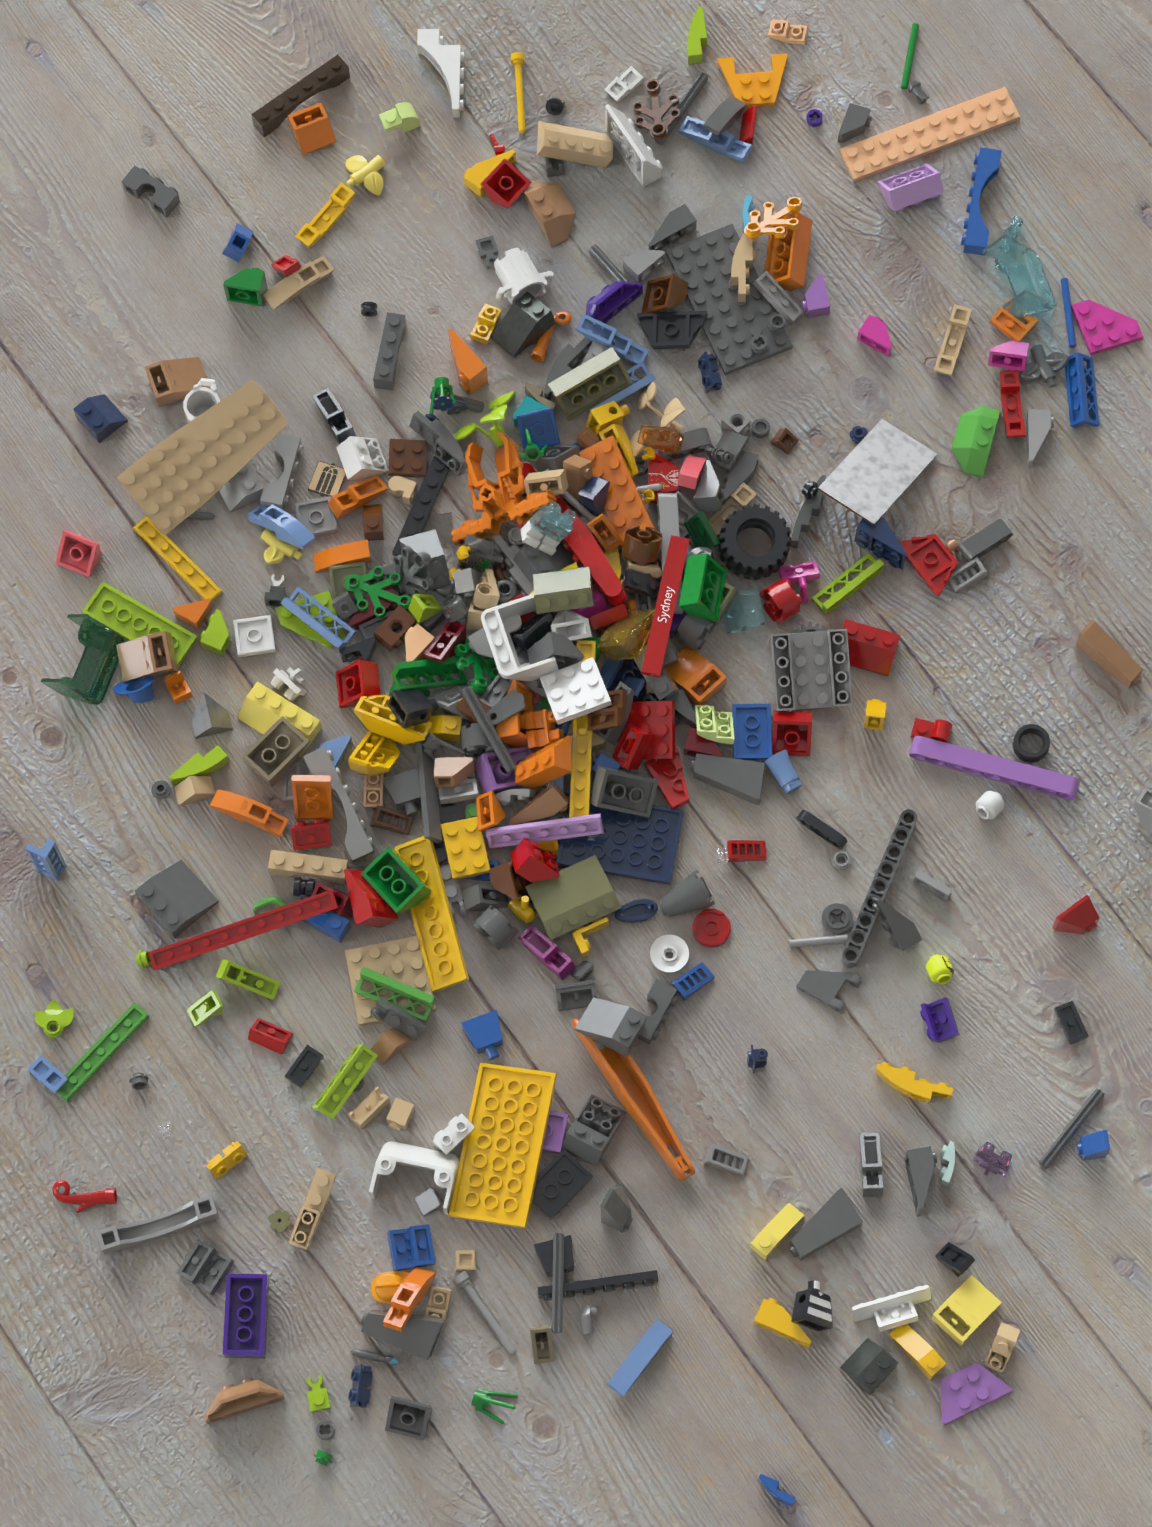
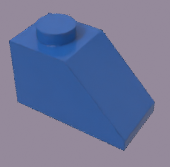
[1076,1130,1110,1161]

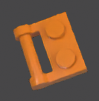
[990,298,1039,342]

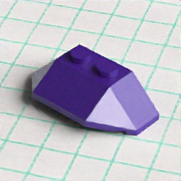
[586,281,643,324]

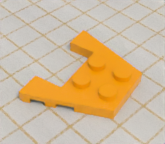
[717,54,788,108]

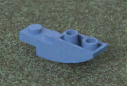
[247,505,316,549]

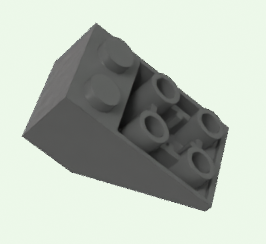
[562,1094,627,1166]

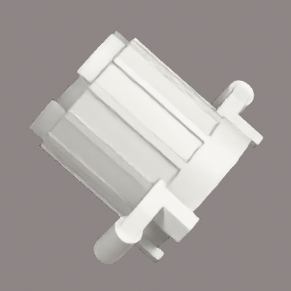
[494,248,553,306]
[183,378,220,423]

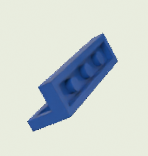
[1065,352,1099,428]

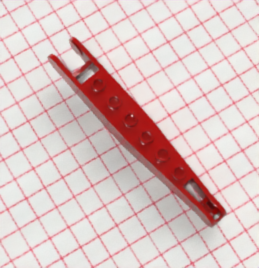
[522,463,627,607]

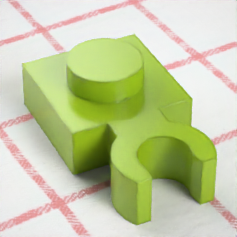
[307,1375,331,1413]

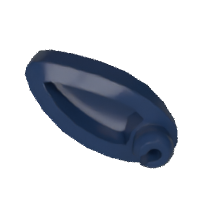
[615,899,658,923]

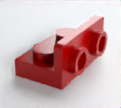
[290,818,332,851]

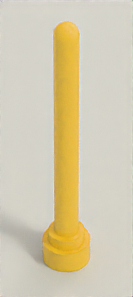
[510,52,526,134]

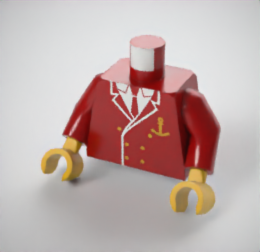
[642,447,683,504]

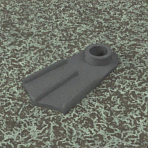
[486,689,526,725]

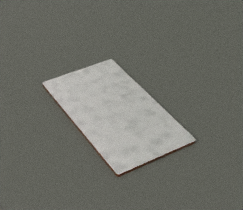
[818,419,937,525]

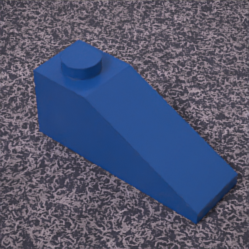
[300,898,351,943]

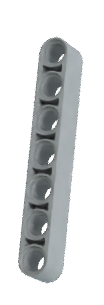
[657,493,683,614]

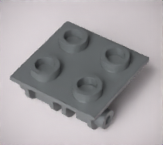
[704,429,749,470]

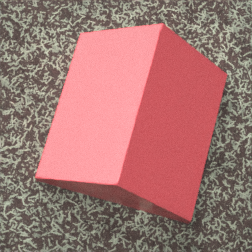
[56,530,102,577]

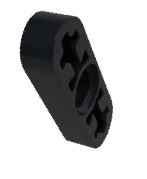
[796,810,848,850]

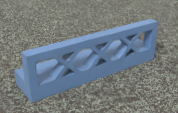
[586,361,656,415]
[281,586,357,649]
[25,838,66,881]

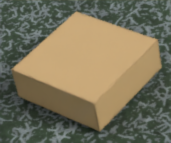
[455,1250,476,1272]

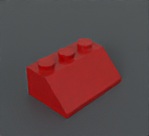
[842,619,900,677]

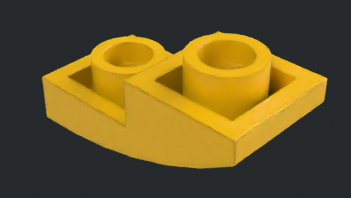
[470,304,502,345]

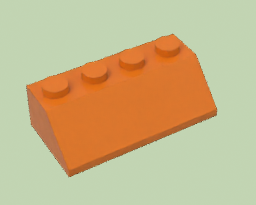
[765,212,813,291]

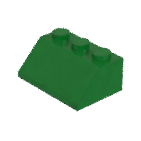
[679,553,727,622]
[361,847,432,914]

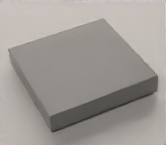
[294,496,338,537]

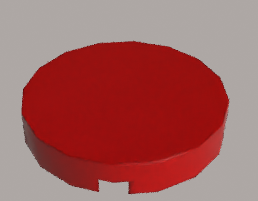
[692,909,731,948]

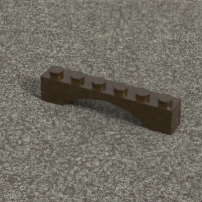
[251,54,350,137]

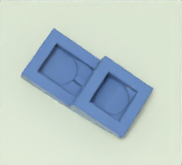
[28,1055,68,1094]

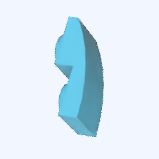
[742,195,755,233]

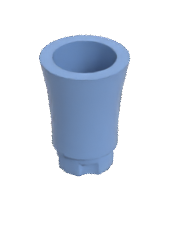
[764,750,802,794]

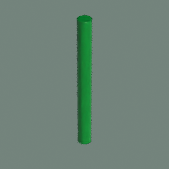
[901,23,919,90]

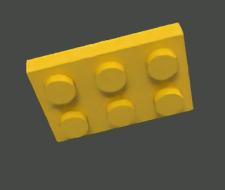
[441,817,490,880]

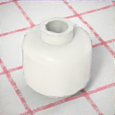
[976,791,1004,820]

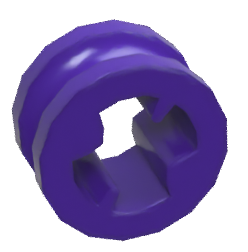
[806,109,823,127]

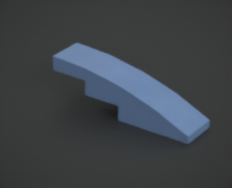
[679,116,753,163]
[576,314,649,368]
[607,1319,673,1397]

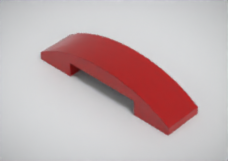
[999,370,1026,438]

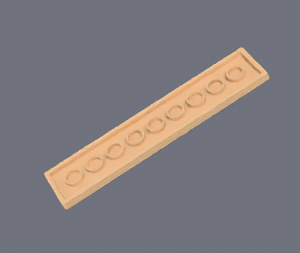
[839,87,1020,182]

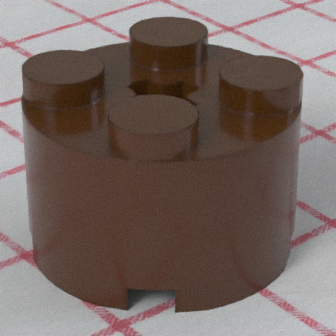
[622,526,663,566]

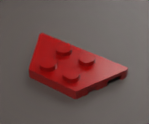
[898,534,958,597]

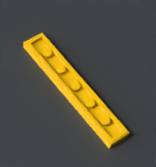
[133,516,223,603]

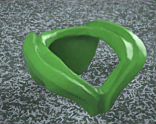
[253,896,287,915]

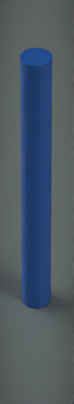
[1061,278,1076,348]

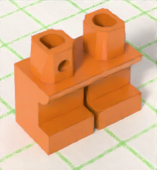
[524,709,564,750]

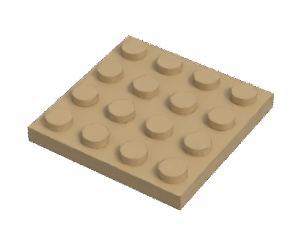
[345,936,436,1026]

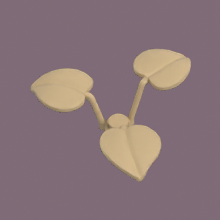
[630,381,687,458]

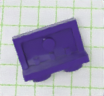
[920,997,960,1043]

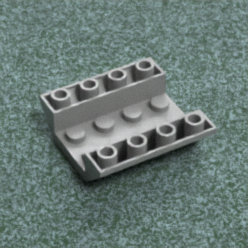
[770,629,853,711]

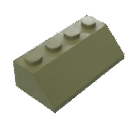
[548,347,632,422]

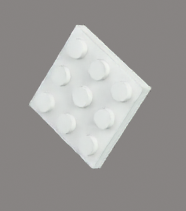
[539,657,612,725]

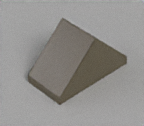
[530,1326,554,1364]

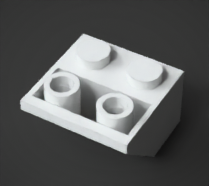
[336,436,388,481]

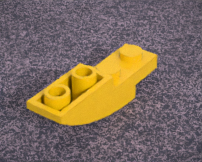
[875,1062,953,1103]

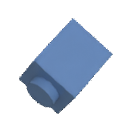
[316,735,353,768]

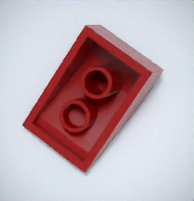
[344,869,398,928]

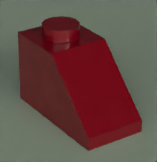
[684,727,722,757]
[311,882,353,918]

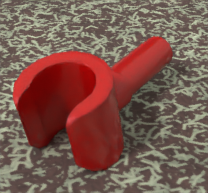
[489,134,505,156]

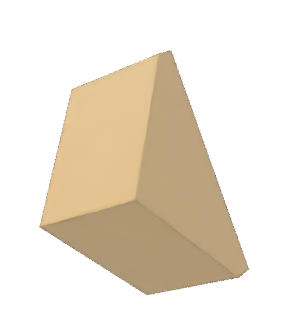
[174,776,216,806]

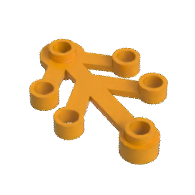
[744,197,802,239]

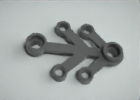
[391,546,433,595]

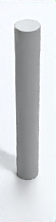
[789,934,848,948]

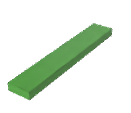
[57,1003,149,1102]

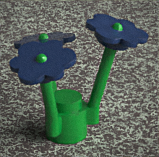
[425,377,467,422]

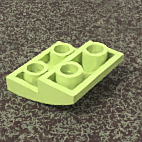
[695,705,734,744]

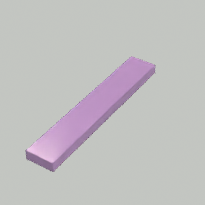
[486,814,604,849]

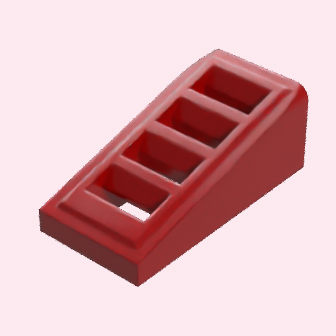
[727,840,767,863]

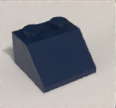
[73,394,128,443]

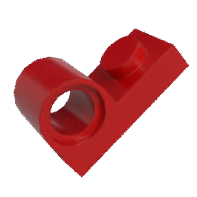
[910,718,953,743]

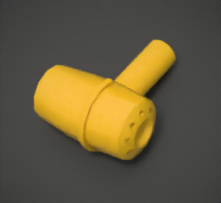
[508,896,536,924]

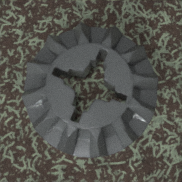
[822,903,853,934]

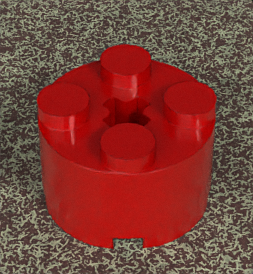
[760,579,803,624]

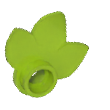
[35,1000,74,1038]

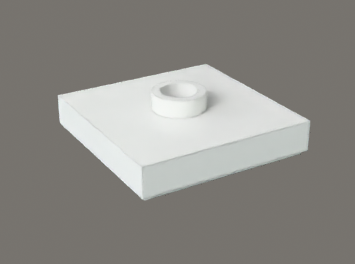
[233,615,276,658]

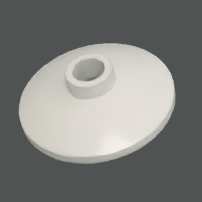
[650,935,689,973]

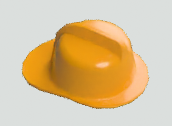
[371,1271,410,1304]

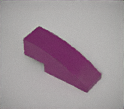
[518,925,576,981]

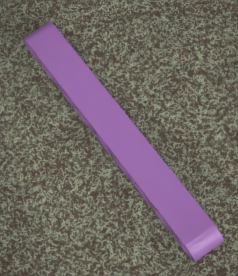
[909,736,1080,800]

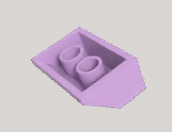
[877,164,944,211]

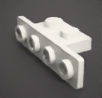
[852,1285,931,1332]

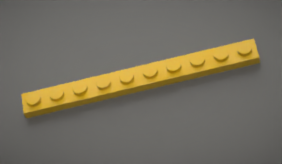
[569,640,596,818]

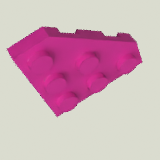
[1071,300,1143,356]

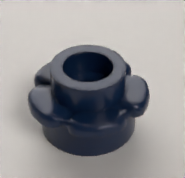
[850,426,868,444]

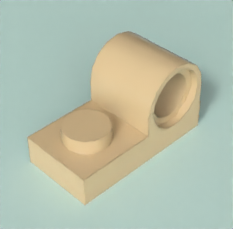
[472,569,500,609]

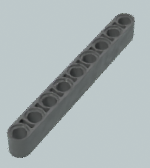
[841,809,918,968]

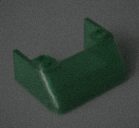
[41,614,124,705]

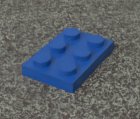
[732,703,772,761]

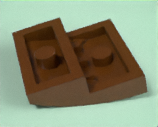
[587,689,627,731]

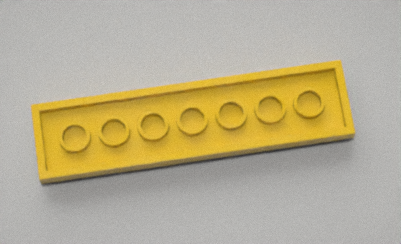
[394,836,469,993]

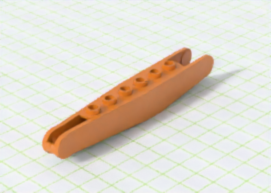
[571,1018,695,1182]

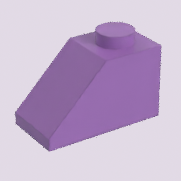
[802,274,830,318]

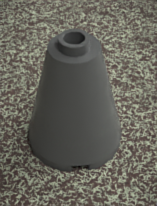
[659,870,715,917]

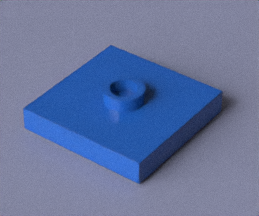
[516,407,561,452]

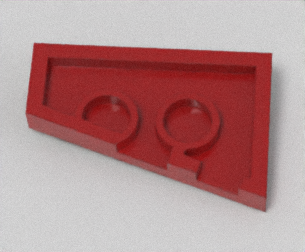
[644,747,689,810]

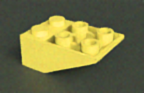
[931,1275,1002,1346]

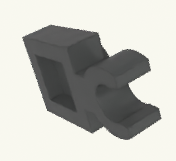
[475,235,498,269]

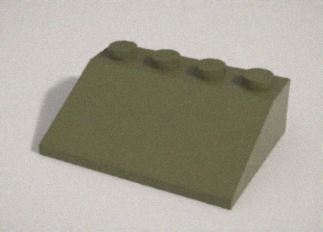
[525,855,621,940]

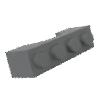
[373,312,407,391]

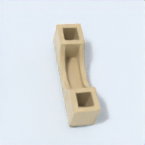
[268,850,349,885]

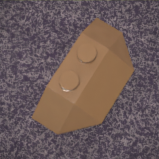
[521,181,575,248]
[204,1378,285,1424]

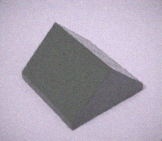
[385,1396,432,1440]

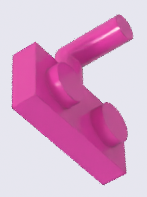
[779,561,820,603]

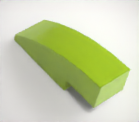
[687,6,707,65]
[169,745,230,785]

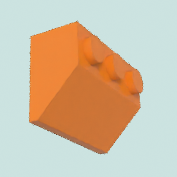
[515,736,572,789]

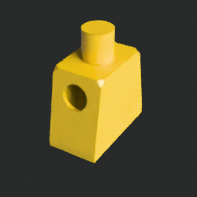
[585,401,630,441]

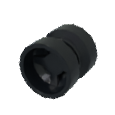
[293,877,315,897]

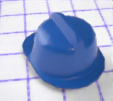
[113,677,155,703]

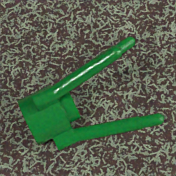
[519,429,548,461]
[471,1389,518,1424]

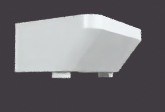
[481,594,558,682]
[369,1141,459,1215]

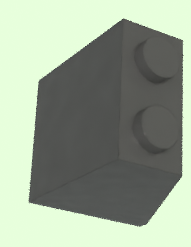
[399,529,451,589]

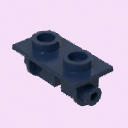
[698,351,722,393]
[747,1045,768,1074]
[348,1364,373,1408]

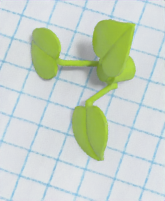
[453,391,515,447]

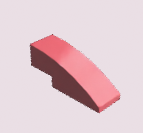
[677,454,708,490]

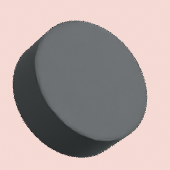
[751,419,770,438]

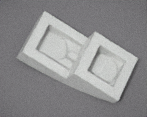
[604,66,645,102]

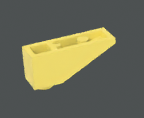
[750,1203,804,1261]

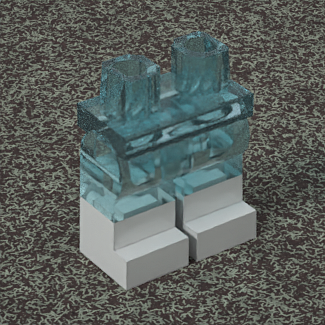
[521,502,576,556]

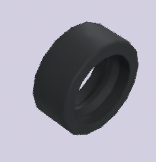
[1013,724,1050,763]

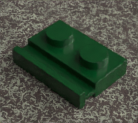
[684,510,720,550]

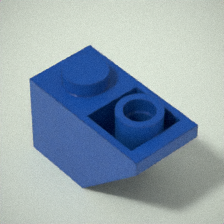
[222,223,253,262]

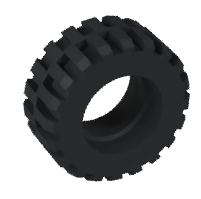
[718,504,792,580]

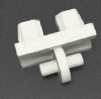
[271,667,307,701]

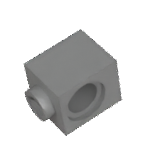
[721,407,751,436]

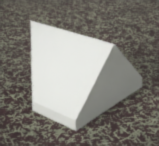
[551,610,592,642]

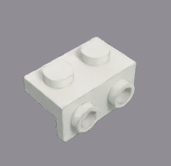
[433,1113,475,1154]

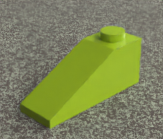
[215,959,281,1000]

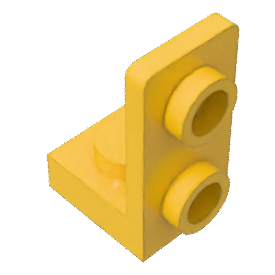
[572,917,609,958]

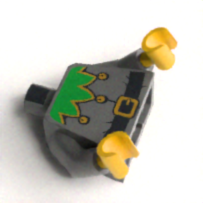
[449,534,503,579]

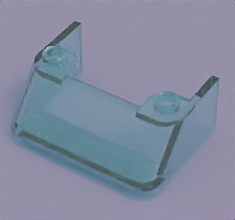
[982,234,1057,318]

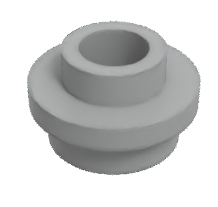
[832,851,851,870]

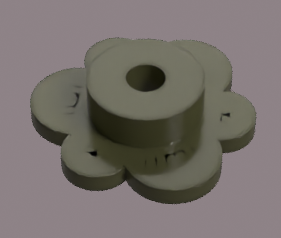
[268,1210,291,1233]

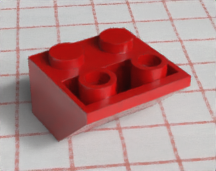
[510,837,560,882]

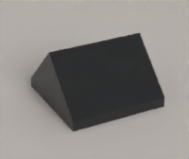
[510,613,553,654]

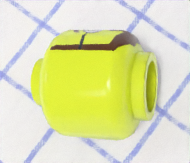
[926,954,954,985]

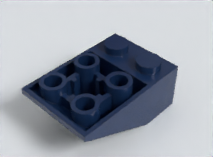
[855,517,907,570]

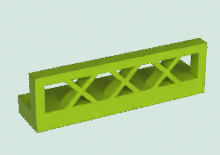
[812,553,884,616]
[312,1044,378,1120]

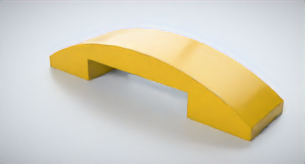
[295,182,356,248]

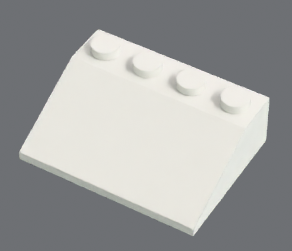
[605,104,663,187]

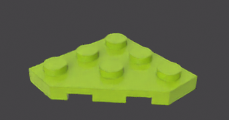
[275,590,346,649]

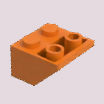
[288,103,337,155]

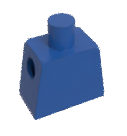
[461,1010,503,1060]

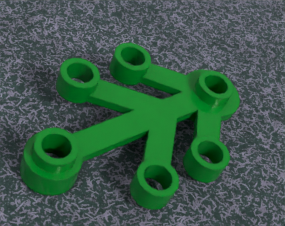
[344,566,412,618]
[454,636,499,695]

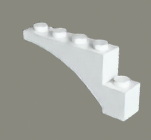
[417,29,464,118]

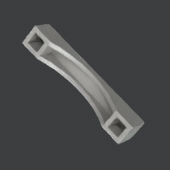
[303,746,375,862]
[96,1194,220,1255]

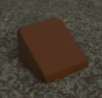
[770,428,799,454]

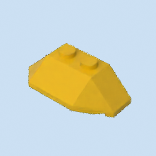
[354,695,432,745]
[348,731,400,776]

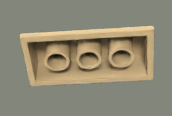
[537,121,613,168]

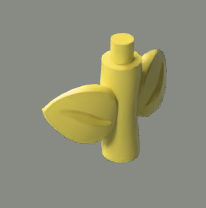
[345,155,385,196]
[260,528,303,564]

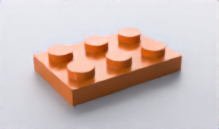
[291,775,334,820]

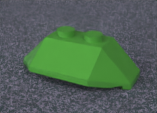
[952,406,1000,478]

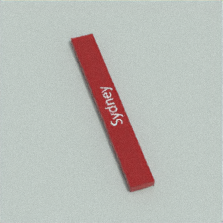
[641,535,690,678]

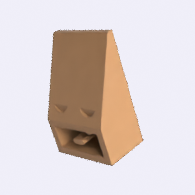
[145,357,211,407]
[116,631,178,682]

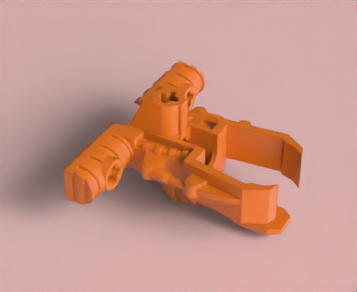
[451,432,558,547]

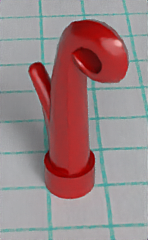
[52,1180,117,1213]

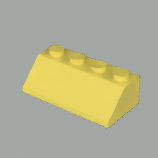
[238,681,322,758]

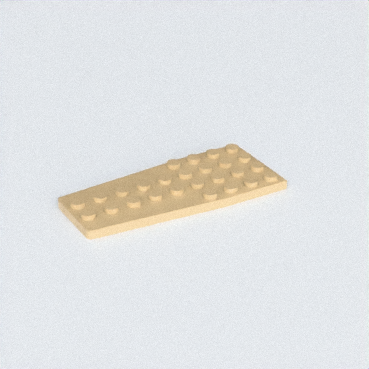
[117,380,288,535]

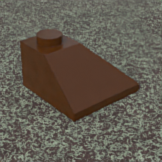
[641,274,689,313]
[489,862,533,903]

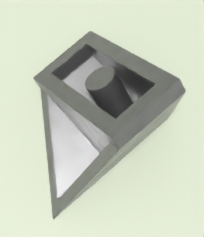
[191,692,233,739]

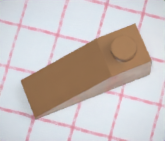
[509,782,569,825]

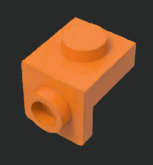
[164,671,193,705]

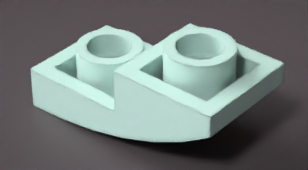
[939,1141,955,1187]

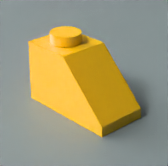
[863,699,886,730]

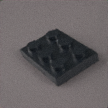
[532,1149,593,1220]

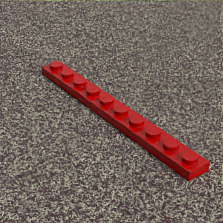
[148,889,339,971]

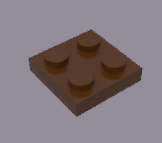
[388,439,427,478]

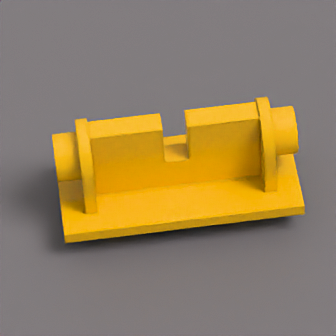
[206,1141,248,1179]

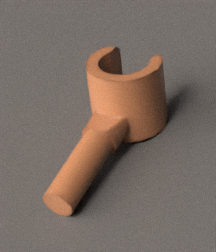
[946,539,959,567]

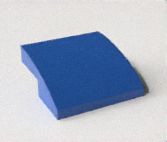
[387,1224,436,1271]

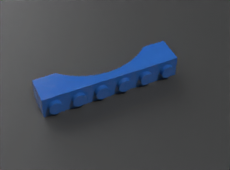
[961,147,1002,256]

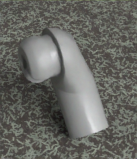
[581,1305,598,1334]

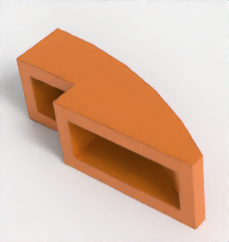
[328,474,388,519]
[313,539,371,573]

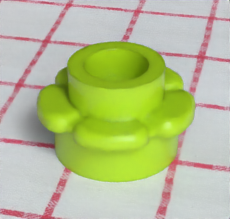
[136,950,152,969]

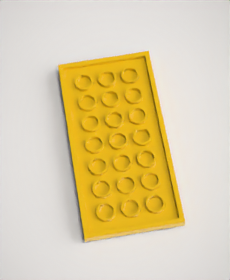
[448,1063,557,1229]

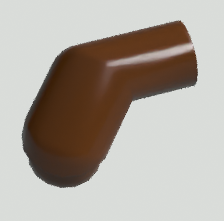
[493,561,507,581]

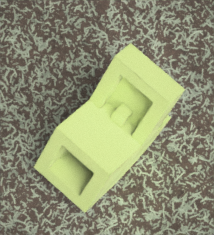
[379,102,420,133]

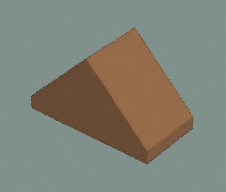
[371,1028,413,1065]

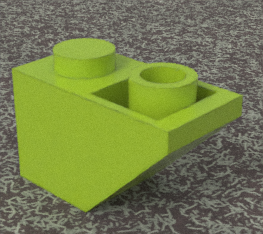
[199,609,231,657]

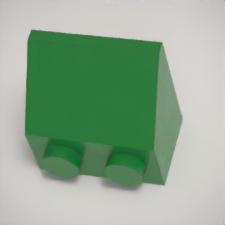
[223,268,268,307]

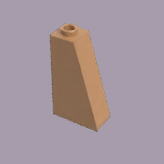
[1076,620,1143,689]

